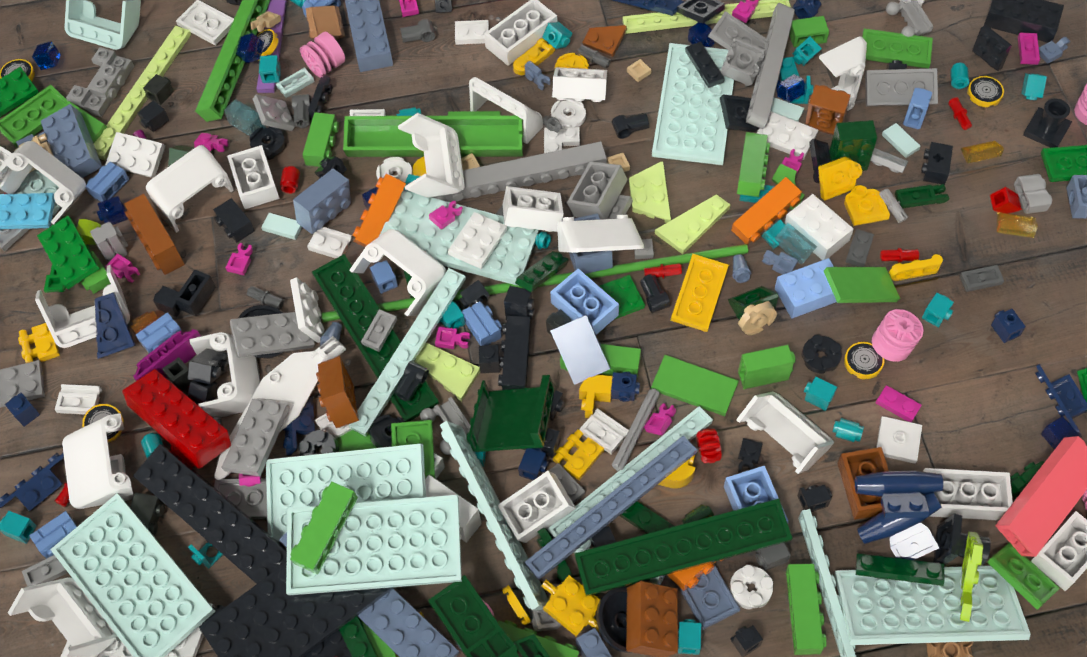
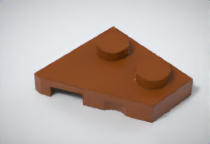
[582,25,627,57]

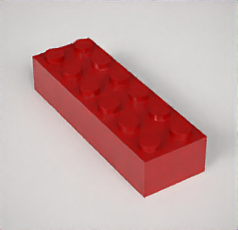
[122,369,231,469]

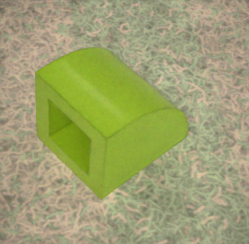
[77,219,101,245]

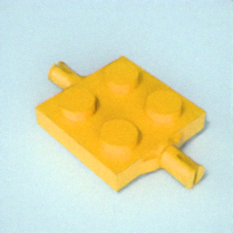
[541,575,600,636]

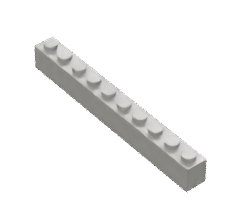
[432,142,607,202]

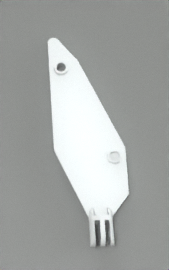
[214,336,346,481]

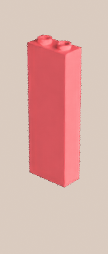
[995,436,1087,557]

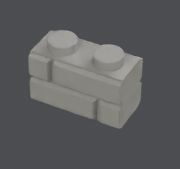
[91,222,128,263]

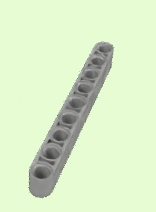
[746,3,795,129]

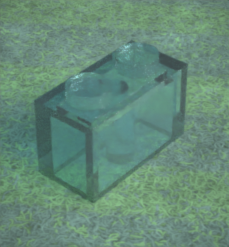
[224,99,266,136]
[775,223,817,264]

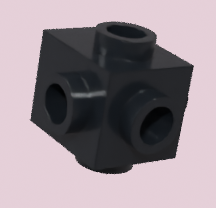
[314,156,347,178]

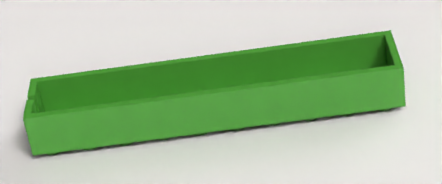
[343,115,523,157]

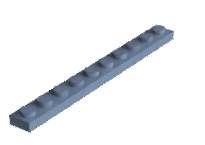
[525,436,697,580]

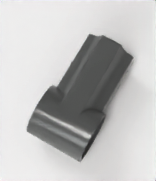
[400,19,435,43]
[292,94,311,128]

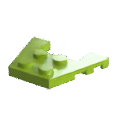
[960,531,983,622]

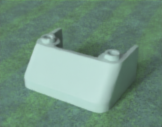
[65,0,141,50]

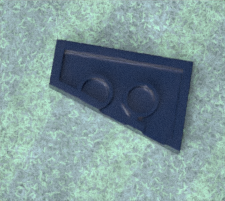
[95,292,135,359]

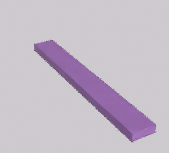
[257,0,287,93]

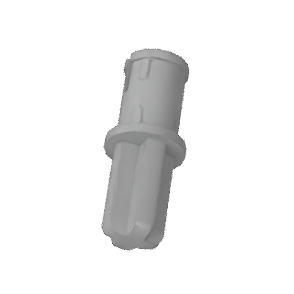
[879,188,909,224]

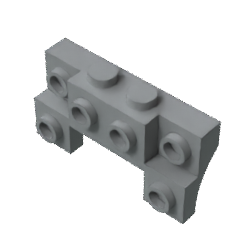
[66,47,134,117]

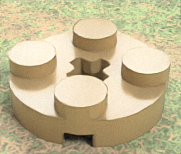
[738,301,777,335]

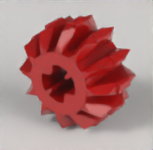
[696,428,722,464]

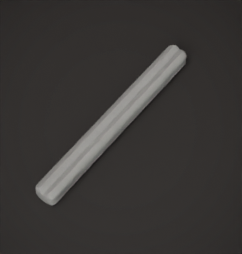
[612,389,660,471]

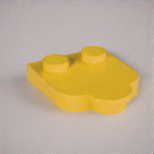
[818,157,862,201]
[844,185,890,226]

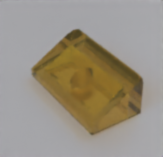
[961,141,1004,164]
[996,212,1038,238]

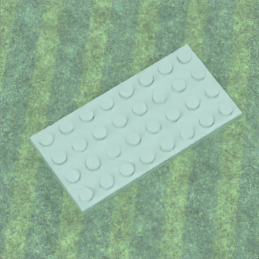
[652,43,734,165]
[379,190,539,286]
[266,444,426,542]
[50,493,215,657]
[286,495,462,595]
[834,566,1031,645]

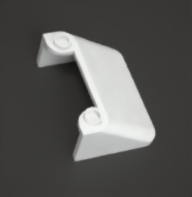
[469,77,543,144]
[557,215,644,252]
[62,413,134,509]

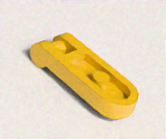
[513,38,555,76]
[889,254,943,281]

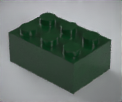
[829,120,877,171]

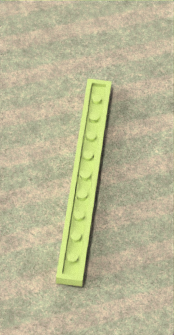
[622,0,791,34]
[94,26,191,161]

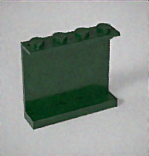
[466,375,555,452]

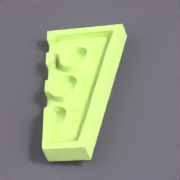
[655,195,730,254]
[414,343,480,402]

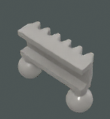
[886,0,933,37]
[420,397,471,455]

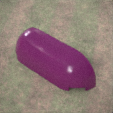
[133,329,201,381]

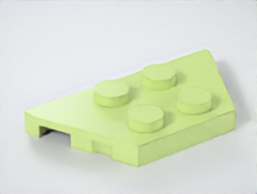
[629,162,671,223]

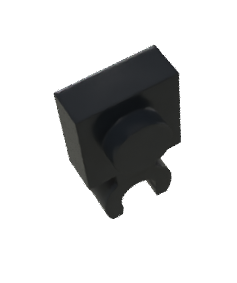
[738,438,763,473]

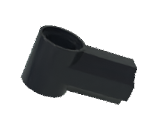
[612,113,649,139]
[640,274,670,313]
[394,360,429,402]

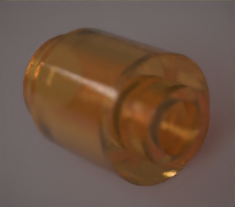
[130,311,159,334]

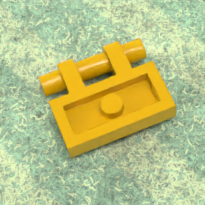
[18,323,60,363]
[553,429,604,481]

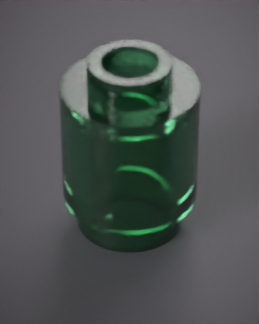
[682,504,714,524]

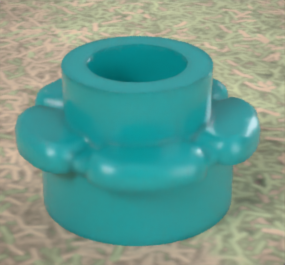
[535,232,551,249]

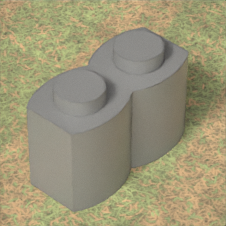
[1014,174,1052,214]

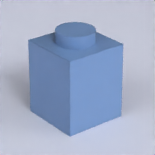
[370,260,398,294]

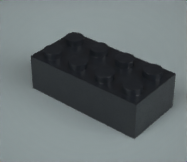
[984,0,1064,43]

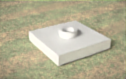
[876,416,922,464]

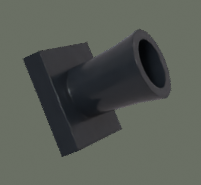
[1023,98,1072,148]
[933,514,991,566]

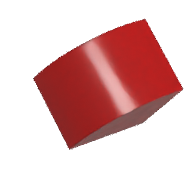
[990,187,1022,214]

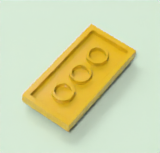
[670,254,729,332]

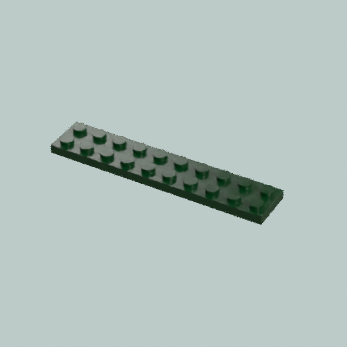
[312,254,439,422]
[574,499,793,596]

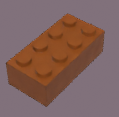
[124,194,185,275]

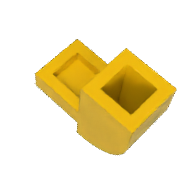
[579,375,613,418]
[658,455,696,489]

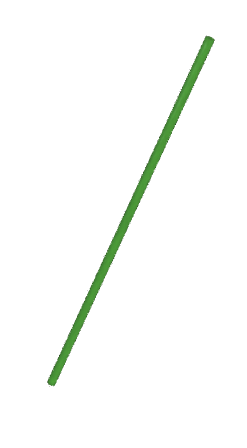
[322,244,748,322]

